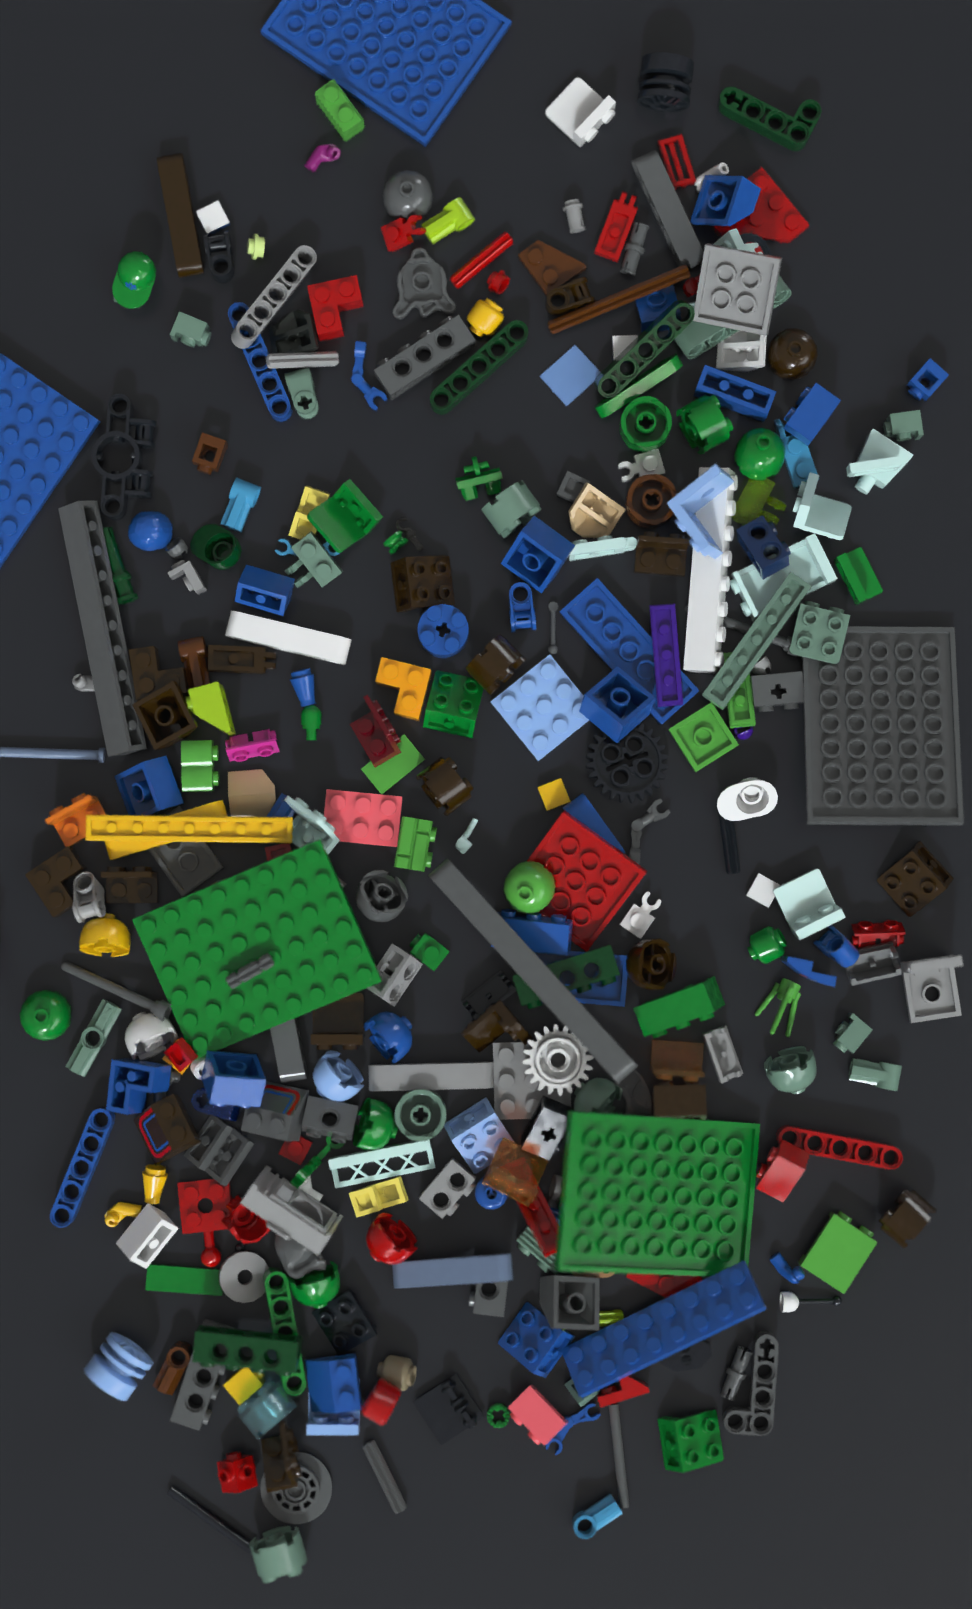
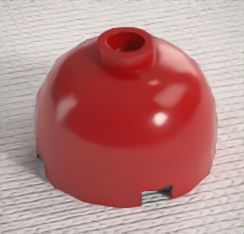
[366,1213,418,1265]

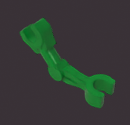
[290,1136,345,1189]

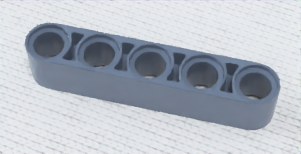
[392,1253,514,1289]

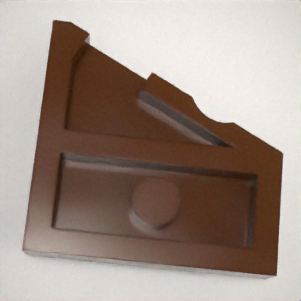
[518,240,587,296]

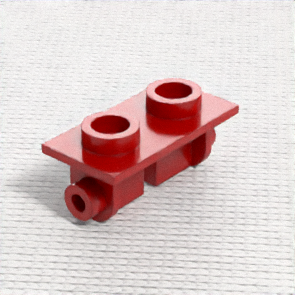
[851,920,906,948]

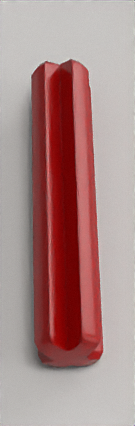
[450,232,513,289]

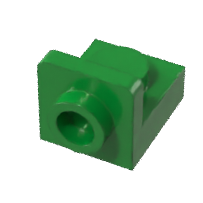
[409,933,450,971]

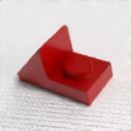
[597,1374,650,1408]

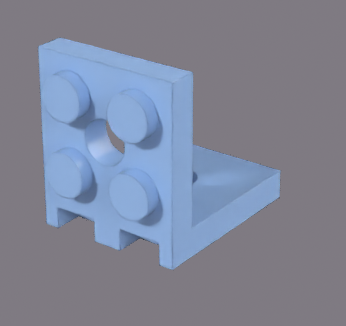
[667,464,734,559]

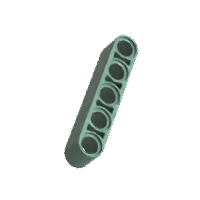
[674,275,792,359]

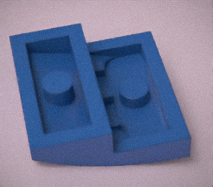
[781,956,837,987]

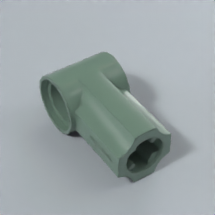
[848,1058,902,1091]

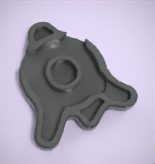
[393,248,456,320]

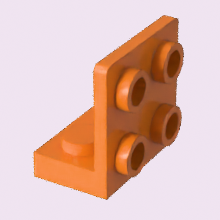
[45,793,107,847]

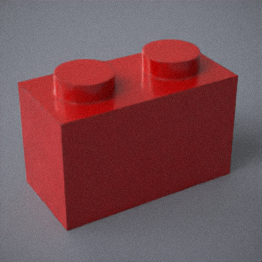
[756,1139,810,1202]

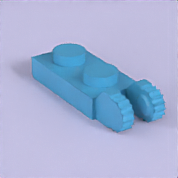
[774,418,819,488]

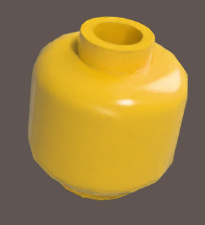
[467,298,504,337]

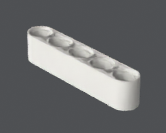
[225,611,351,665]

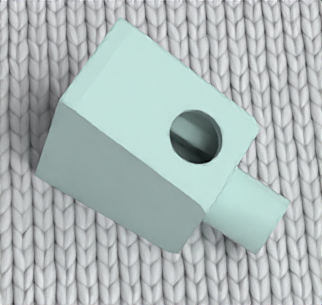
[855,429,913,494]

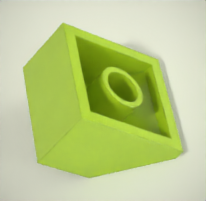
[186,682,236,736]

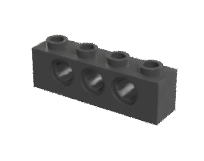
[374,315,476,400]
[170,1318,234,1431]

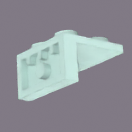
[773,868,846,940]

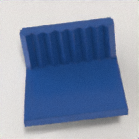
[635,285,681,332]

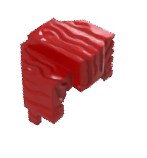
[221,1195,270,1244]

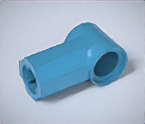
[220,478,261,532]
[572,1494,623,1539]

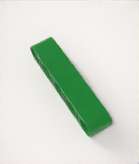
[263,1267,306,1396]

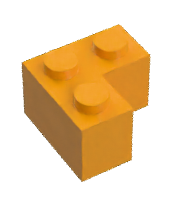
[375,657,432,721]

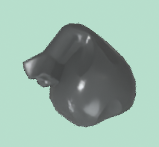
[274,1233,326,1279]

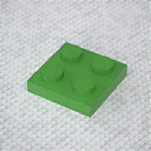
[668,702,739,772]

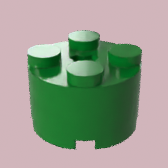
[676,395,733,455]
[619,396,672,452]

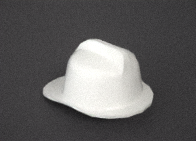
[717,777,778,821]

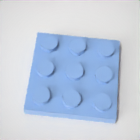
[490,654,589,761]

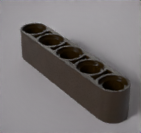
[157,153,204,278]

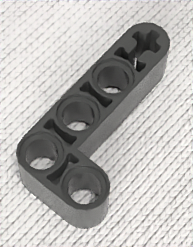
[722,1331,779,1436]

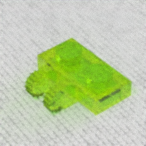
[732,478,787,525]

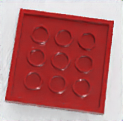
[527,810,647,952]

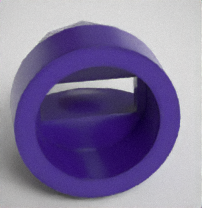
[732,726,753,740]

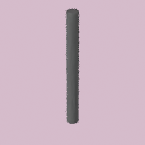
[608,1403,630,1508]

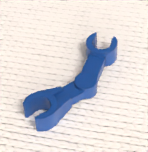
[546,1402,601,1455]

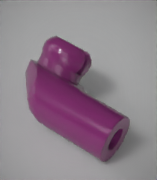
[304,144,341,172]

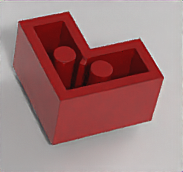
[307,275,364,342]

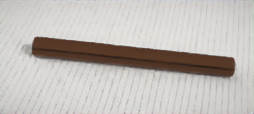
[547,265,690,334]

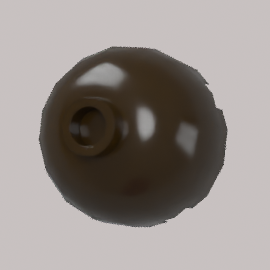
[767,328,818,380]
[626,939,677,990]

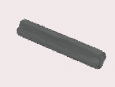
[363,1440,407,1513]

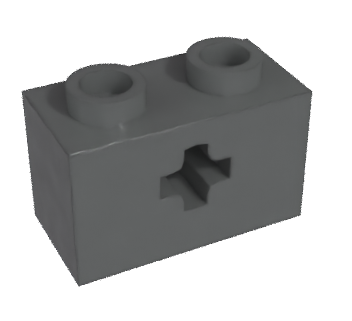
[750,671,804,712]

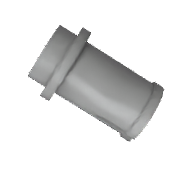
[563,199,586,233]

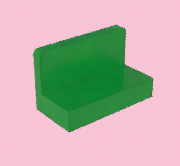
[833,547,883,605]

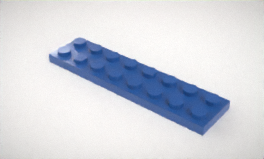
[561,1261,767,1398]

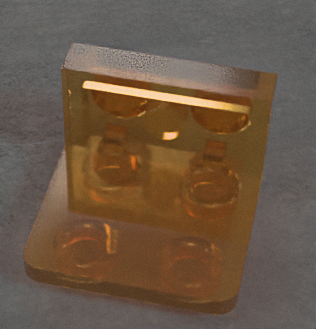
[650,1039,705,1082]

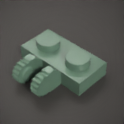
[284,531,343,588]

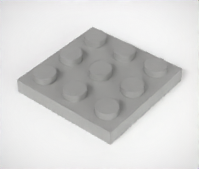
[693,243,782,336]
[493,1041,571,1120]

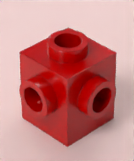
[217,1451,258,1493]

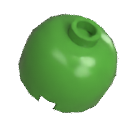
[503,861,556,914]

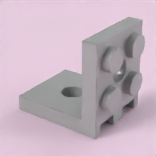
[900,955,963,1023]

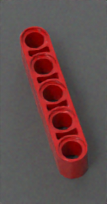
[776,1125,903,1169]

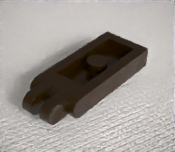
[207,645,276,674]

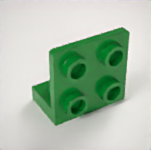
[423,670,484,738]
[657,1409,724,1473]

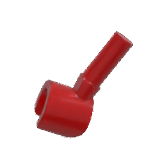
[683,274,700,297]

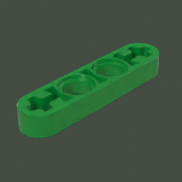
[594,353,683,418]

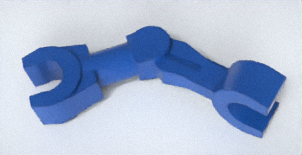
[351,341,388,411]

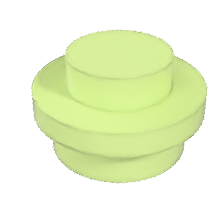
[247,234,265,260]

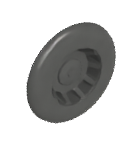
[260,1452,332,1524]

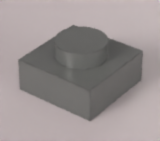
[557,471,590,503]

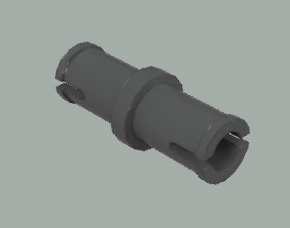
[620,222,649,276]
[720,1346,753,1401]

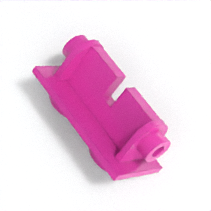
[225,729,280,762]

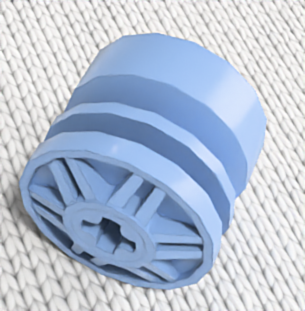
[84,1332,154,1401]

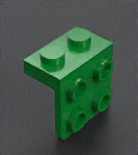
[307,479,383,553]

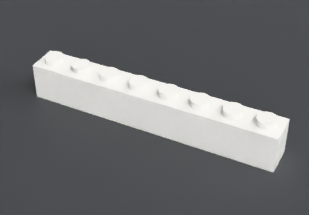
[683,467,738,674]

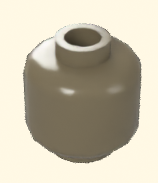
[377,1355,417,1391]

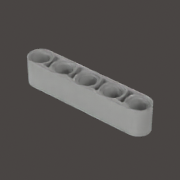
[231,245,317,349]
[368,1061,494,1091]

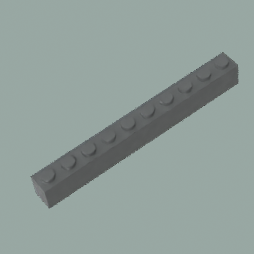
[58,501,147,757]

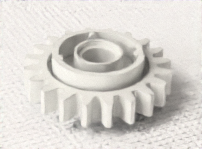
[522,1024,594,1096]

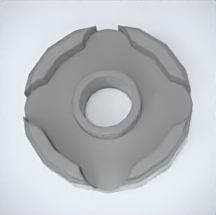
[219,1251,270,1303]

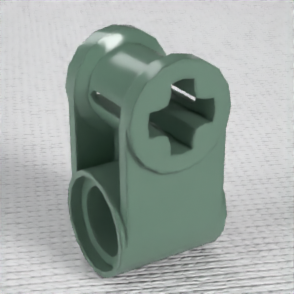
[284,367,319,419]

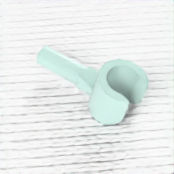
[455,818,478,854]

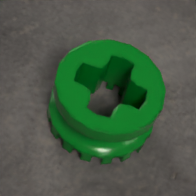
[383,530,408,554]
[487,1403,510,1428]

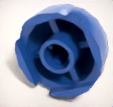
[364,1011,412,1064]

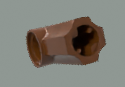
[178,636,211,689]
[153,1341,193,1395]

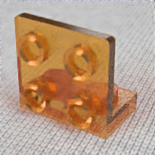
[482,1138,548,1206]

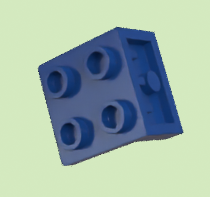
[498,1302,575,1378]

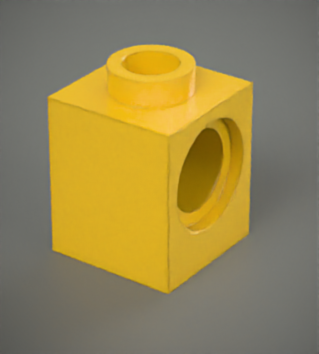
[223,1367,265,1405]

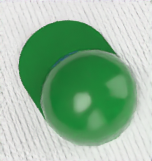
[112,251,156,309]

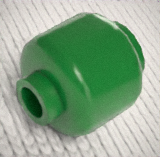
[747,926,787,964]

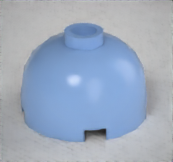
[313,1050,364,1102]

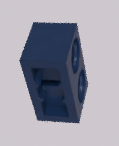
[736,515,791,580]

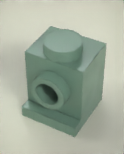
[169,311,212,347]
[883,410,924,441]
[833,1012,873,1053]

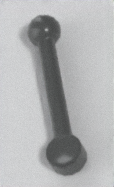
[548,601,558,654]

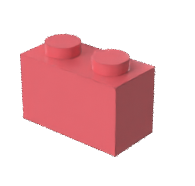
[508,1385,569,1446]

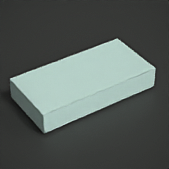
[846,456,902,477]

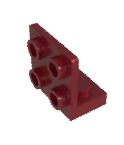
[350,694,401,768]

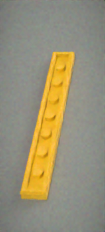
[86,815,293,843]

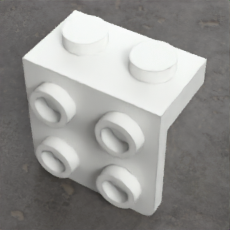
[546,78,616,147]

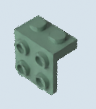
[789,601,850,664]

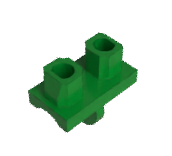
[455,456,503,501]

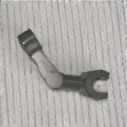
[629,799,670,864]

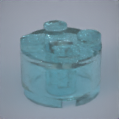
[237,1380,298,1440]

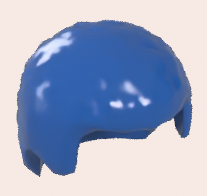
[128,511,173,551]

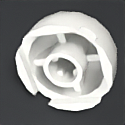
[125,1012,178,1060]

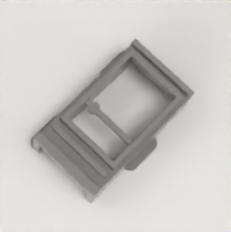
[241,1165,343,1255]

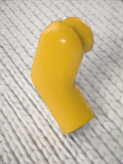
[105,1202,142,1227]

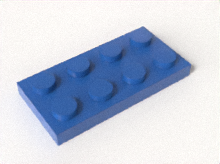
[534,951,628,1007]

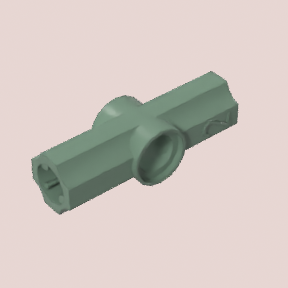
[65,999,123,1077]

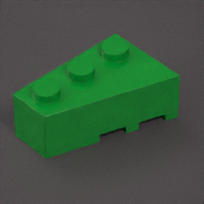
[633,976,725,1038]

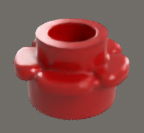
[487,270,510,295]

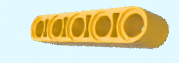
[104,800,228,860]

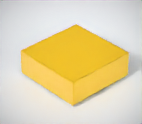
[537,778,571,811]

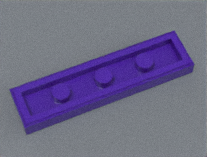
[649,603,683,707]

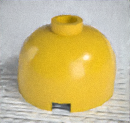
[79,913,131,957]

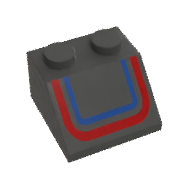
[241,1081,309,1141]

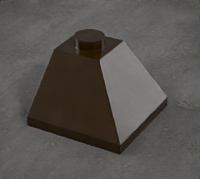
[132,681,198,750]

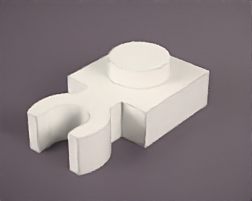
[618,449,665,482]
[619,892,661,939]

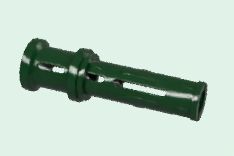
[103,527,138,605]

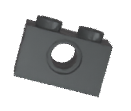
[302,1096,359,1143]
[469,1281,508,1317]

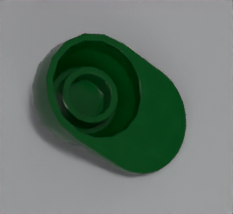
[190,524,242,570]

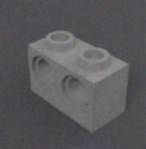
[367,944,423,1007]
[419,1157,476,1218]

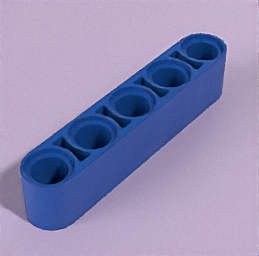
[228,302,292,422]
[50,1107,115,1228]

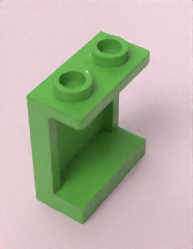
[798,1211,877,1294]

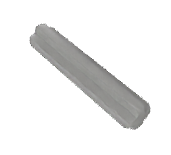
[266,351,339,369]

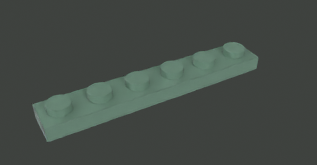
[702,572,811,710]

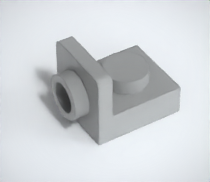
[168,560,207,595]

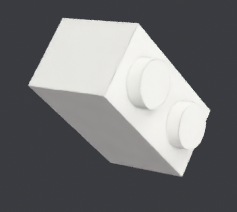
[116,1203,178,1268]

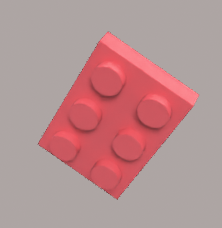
[324,789,403,847]

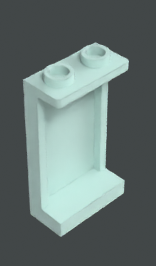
[730,533,837,621]

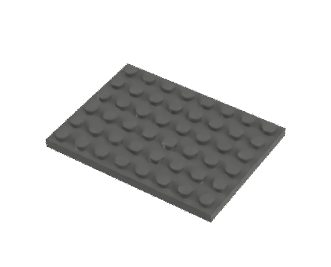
[802,626,964,825]

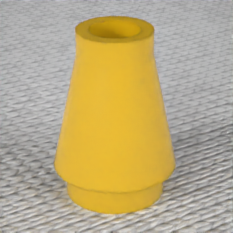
[142,1164,168,1204]

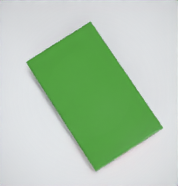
[361,734,425,795]

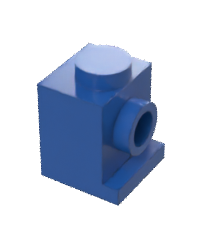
[907,358,949,401]

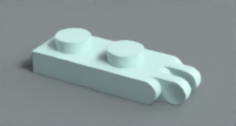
[569,536,637,561]

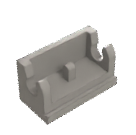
[702,1025,743,1083]

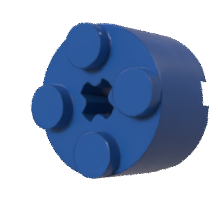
[418,604,469,658]

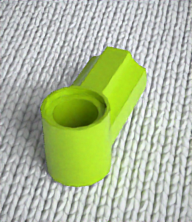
[421,197,475,244]

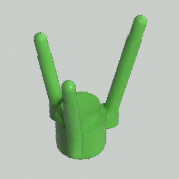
[755,978,801,1037]

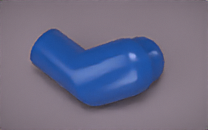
[769,1252,805,1284]

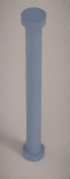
[0,747,106,763]

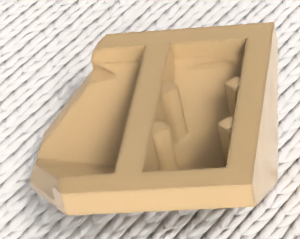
[568,482,625,538]
[228,769,276,817]

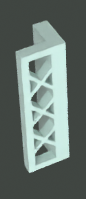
[328,1140,436,1188]

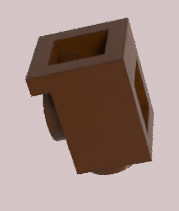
[192,432,228,475]

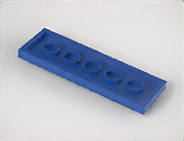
[559,578,699,725]

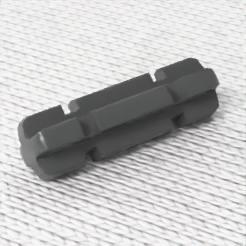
[226,953,274,989]

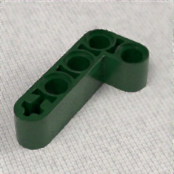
[718,87,822,151]

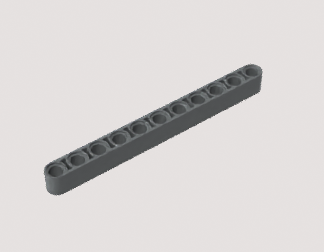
[428,858,637,1084]

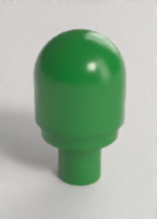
[301,705,321,740]

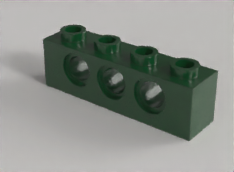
[512,945,620,1009]
[192,1325,302,1376]

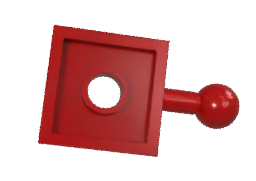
[177,1179,232,1267]

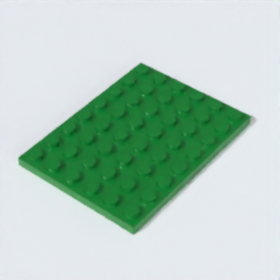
[132,839,382,1060]
[555,1111,760,1276]

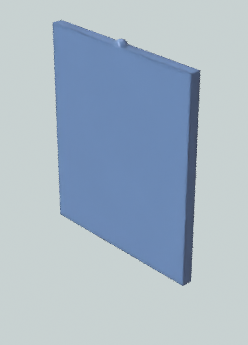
[540,345,601,406]

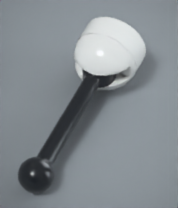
[779,1291,842,1312]

